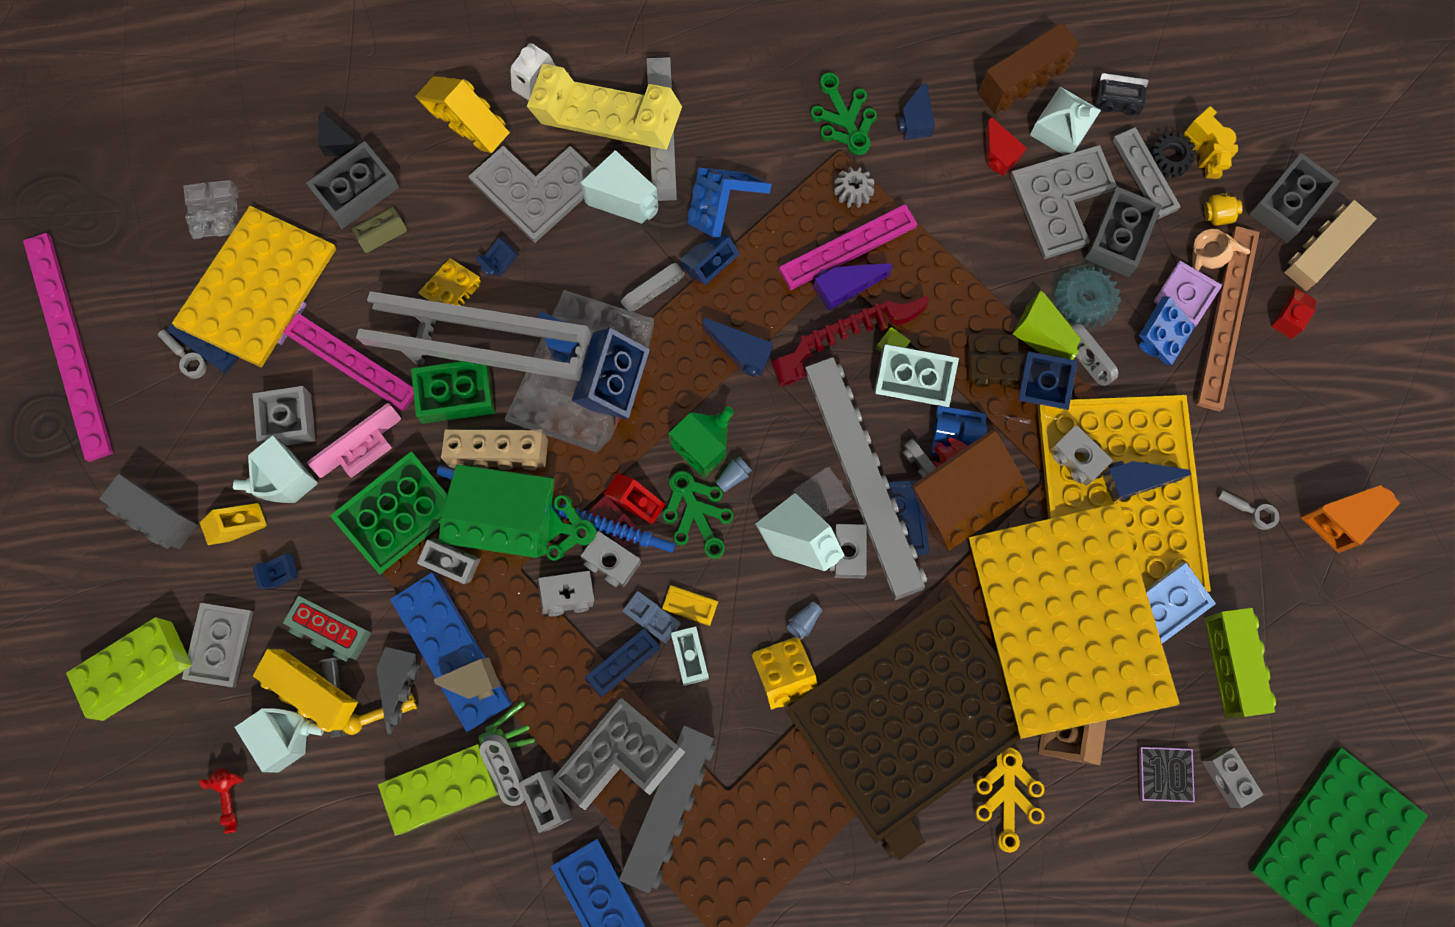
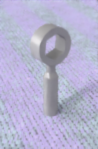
[158,329,207,379]
[1218,490,1280,530]

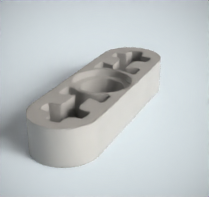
[621,263,685,313]
[1070,323,1118,386]

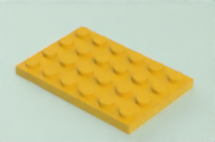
[172,206,336,368]

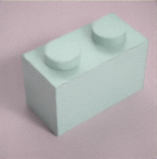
[671,627,709,686]

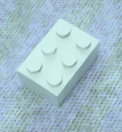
[874,344,959,407]

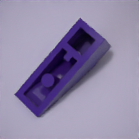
[813,263,892,311]

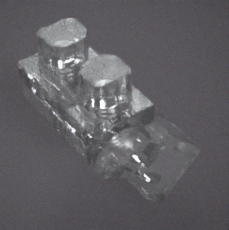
[183,180,239,239]

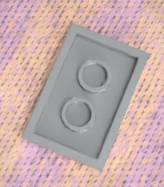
[182,603,254,688]

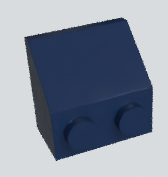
[1018,352,1078,410]

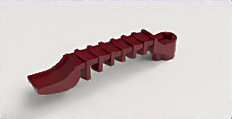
[771,295,929,387]

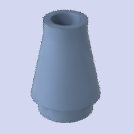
[715,456,752,492]
[787,601,822,640]

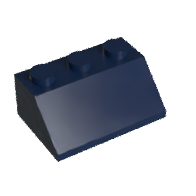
[571,328,650,419]

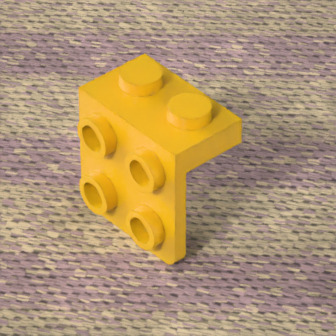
[752,637,818,710]

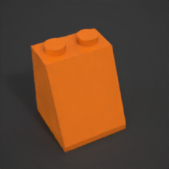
[1301,485,1400,553]

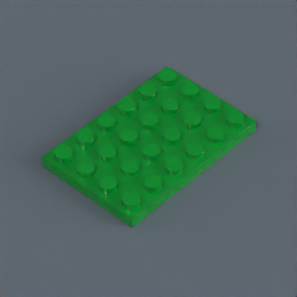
[1250,748,1428,927]

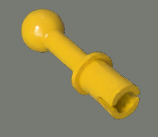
[343,693,418,735]

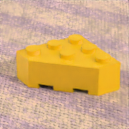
[415,76,510,153]

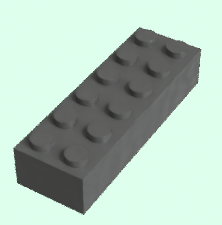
[619,726,716,893]

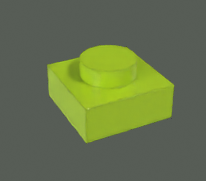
[876,327,911,352]

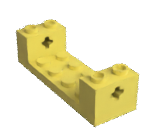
[527,64,682,150]

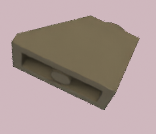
[434,657,500,700]

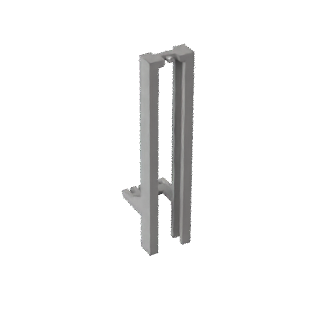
[356,291,592,381]

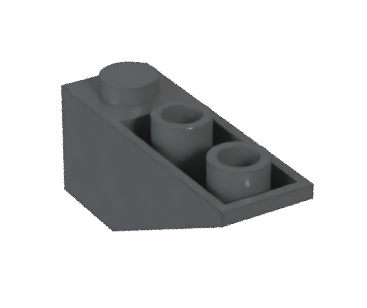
[376,647,420,734]

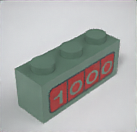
[283,596,372,662]

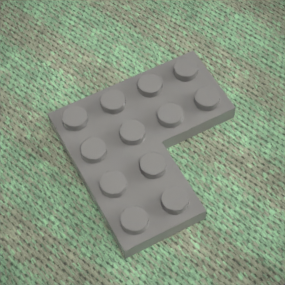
[1010,145,1117,260]
[468,146,595,243]
[553,698,685,810]

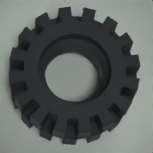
[1150,132,1196,179]

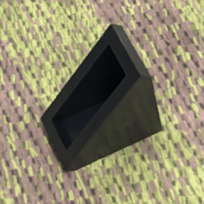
[318,112,358,156]

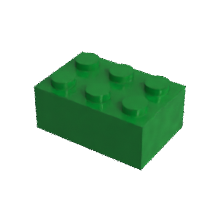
[411,361,496,424]

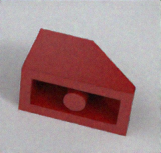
[984,118,1027,176]
[1271,288,1317,339]
[604,473,665,525]

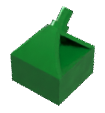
[668,406,734,479]

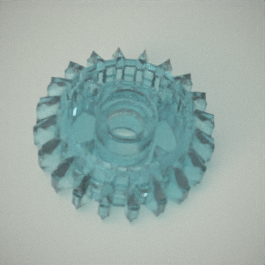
[1054,265,1121,330]

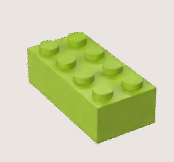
[1204,608,1276,719]
[66,617,192,721]
[378,744,499,836]

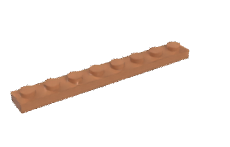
[1196,226,1260,412]

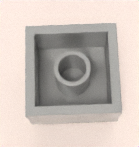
[252,386,316,446]

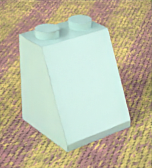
[581,150,658,224]
[756,493,845,571]

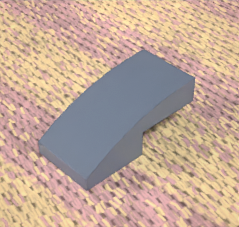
[623,591,681,644]

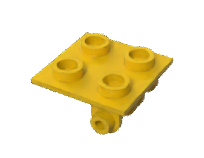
[418,258,481,306]

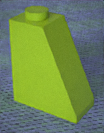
[1013,291,1081,360]

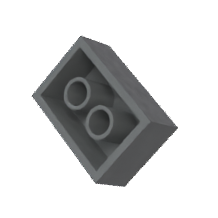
[306,141,400,229]
[1249,153,1340,243]
[1085,187,1162,277]
[99,474,198,550]

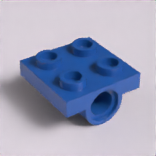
[1139,296,1195,365]
[930,406,987,457]

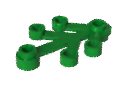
[810,73,877,155]
[663,470,734,559]
[546,495,596,561]

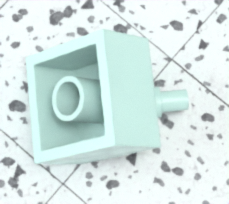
[1030,87,1101,156]
[233,436,318,503]
[235,708,324,772]

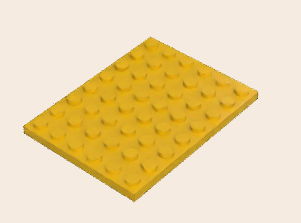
[1037,395,1211,592]
[969,503,1180,739]

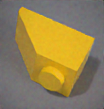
[200,503,267,545]

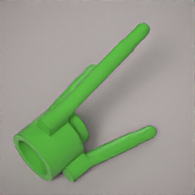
[479,702,535,748]

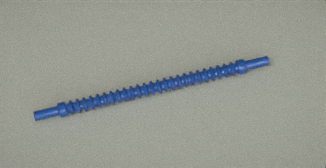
[437,465,676,553]

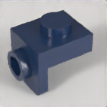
[476,238,519,276]
[252,554,299,589]

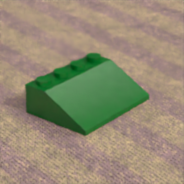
[330,451,448,574]
[439,464,555,558]

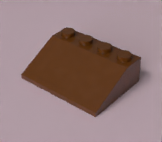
[912,429,1029,551]

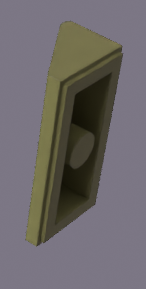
[352,206,407,253]

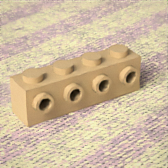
[1284,200,1377,291]
[441,430,548,470]

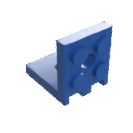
[687,167,772,237]

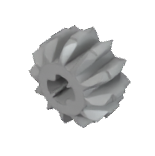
[834,166,874,208]

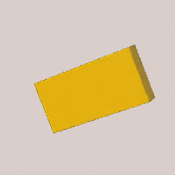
[662,585,718,626]

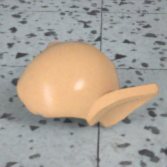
[1192,228,1250,271]

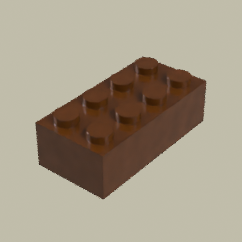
[978,23,1079,114]

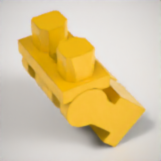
[1183,106,1238,179]

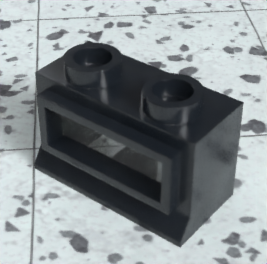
[1093,72,1148,115]

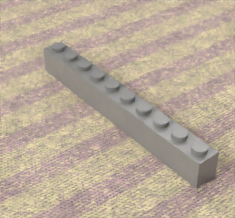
[806,357,927,600]

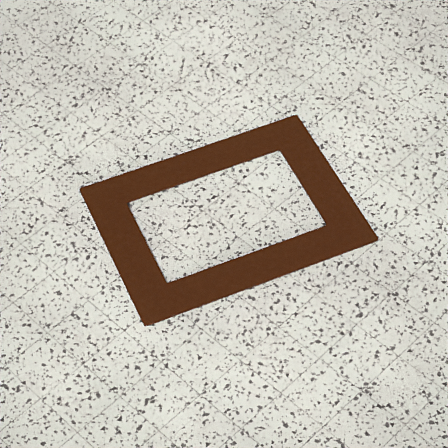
[383,151,1102,927]

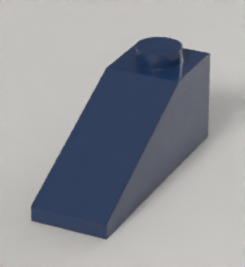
[702,318,773,377]
[1102,460,1191,502]

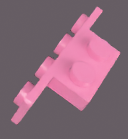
[307,403,401,478]

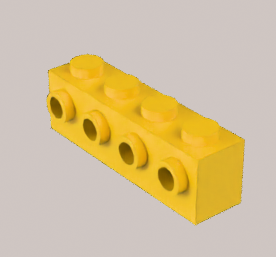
[253,649,358,732]

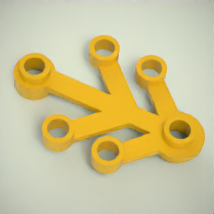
[975,748,1045,853]

